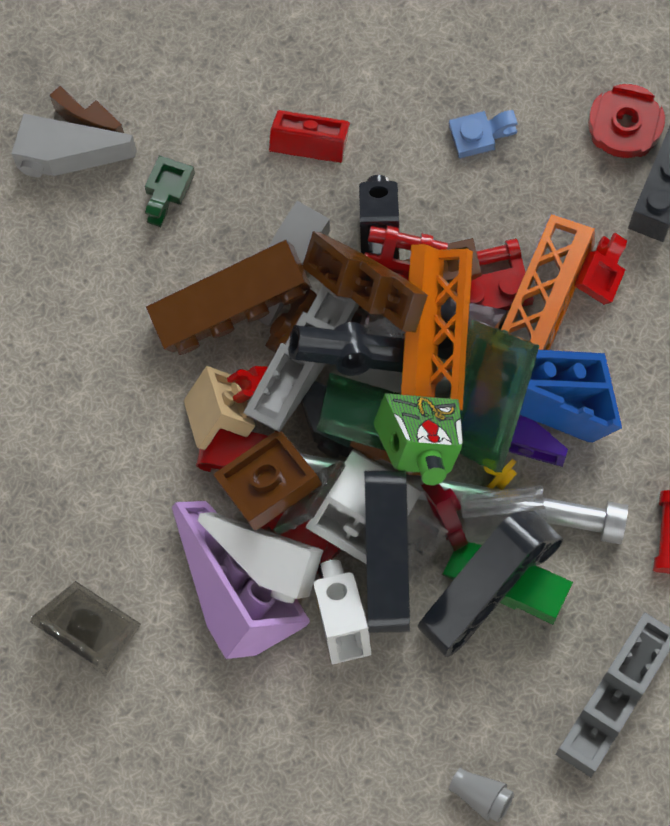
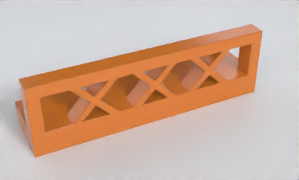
[493,214,595,355]
[401,244,473,410]

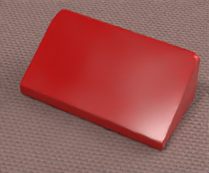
[269,110,350,163]

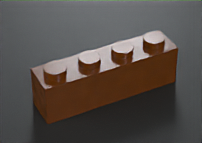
[146,240,312,355]

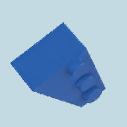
[485,348,622,443]

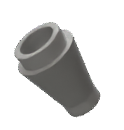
[449,768,514,823]

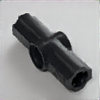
[288,322,405,376]

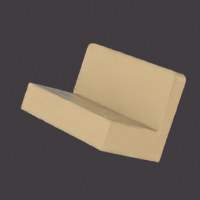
[184,366,255,450]

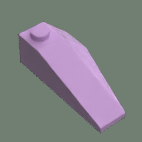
[172,501,310,659]

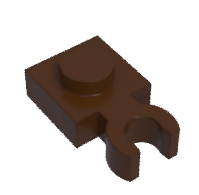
[265,289,318,353]

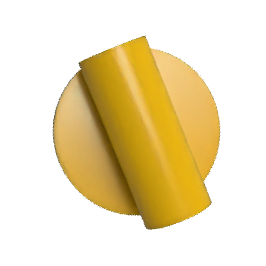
[484,458,517,490]

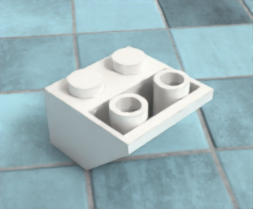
[306,449,423,564]

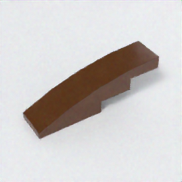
[302,231,428,333]

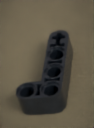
[364,470,410,633]
[418,510,563,657]

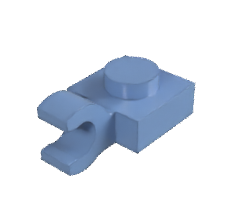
[449,110,518,158]

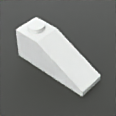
[198,512,323,603]

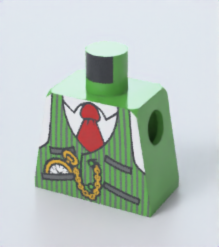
[373,393,462,485]

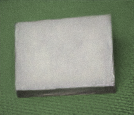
[30,581,141,676]

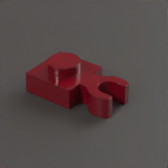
[421,483,468,552]

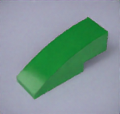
[442,541,573,625]

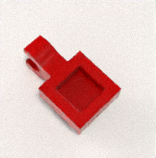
[574,233,627,305]

